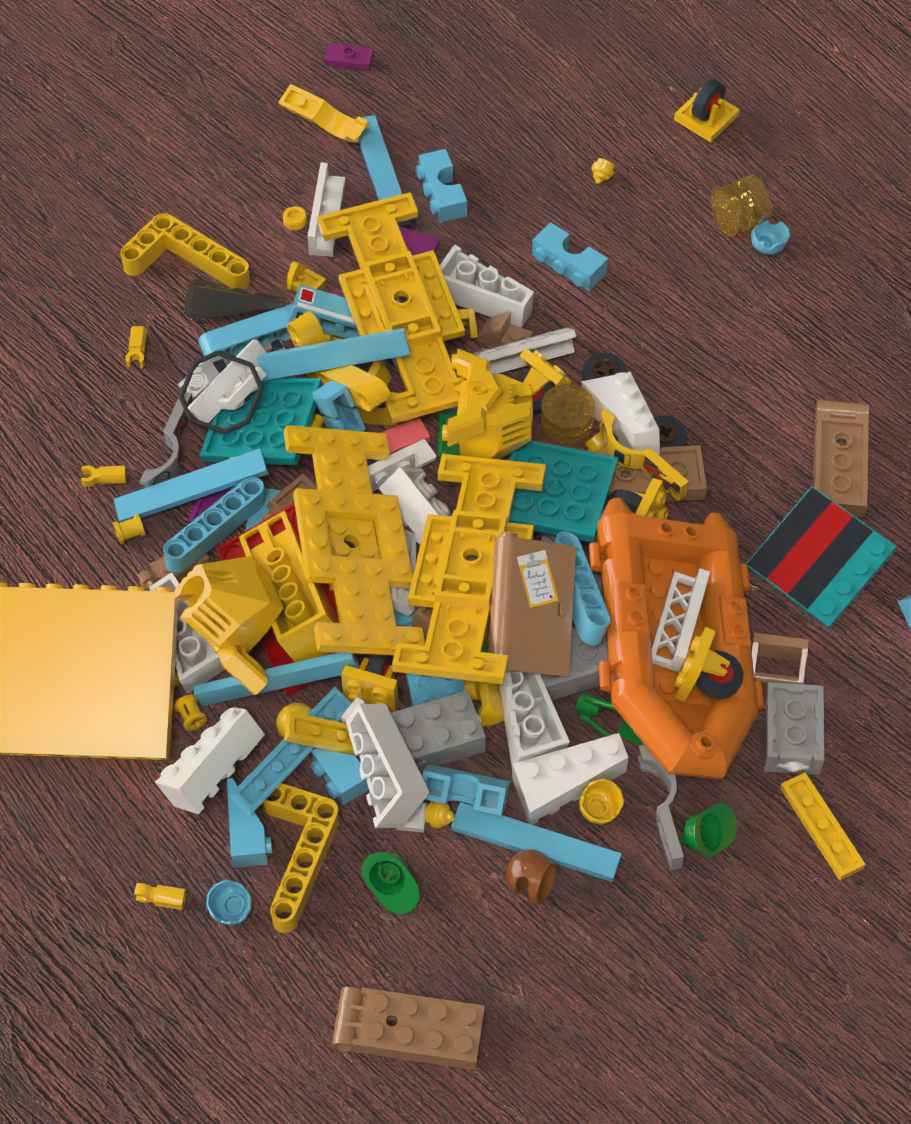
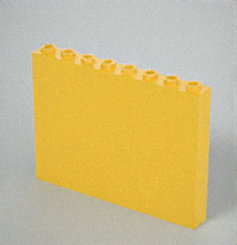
[0,582,179,760]

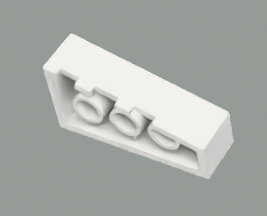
[440,244,534,328]
[581,372,660,454]
[379,467,450,545]
[149,573,225,694]
[499,671,570,766]
[346,704,430,828]
[155,707,265,814]
[512,733,628,825]

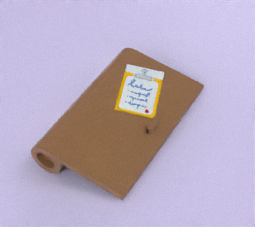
[488,532,576,677]

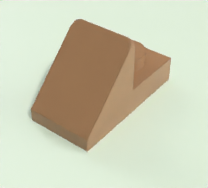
[478,312,533,346]

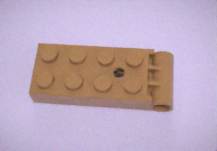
[813,400,869,517]
[589,445,707,502]
[331,987,485,1070]

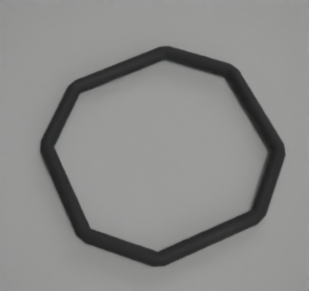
[179,351,263,434]

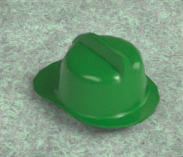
[680,803,737,858]
[361,852,420,914]

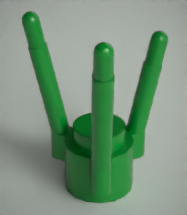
[575,692,617,737]

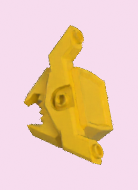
[442,349,533,460]
[173,556,284,695]

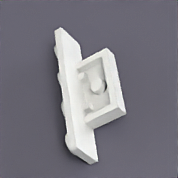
[188,340,267,423]
[368,439,436,492]

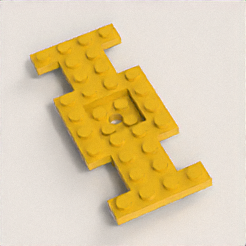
[317,192,467,424]
[284,425,425,655]
[392,454,546,685]

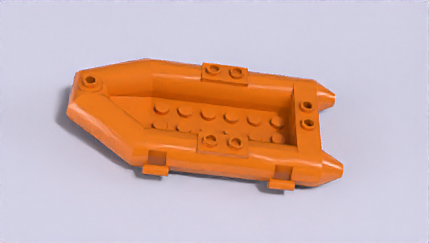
[589,498,765,780]

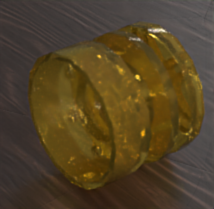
[710,174,772,237]
[540,384,595,450]

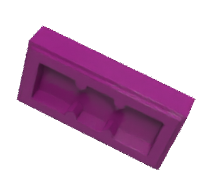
[324,43,374,70]

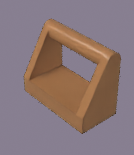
[751,632,809,684]

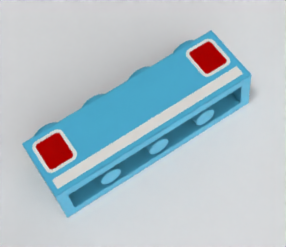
[289,284,385,339]

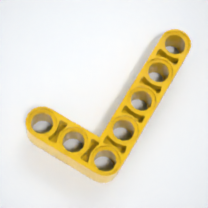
[120,213,251,291]
[287,311,391,411]
[262,783,340,933]

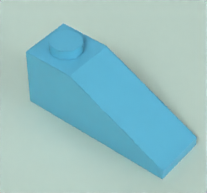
[227,778,272,868]

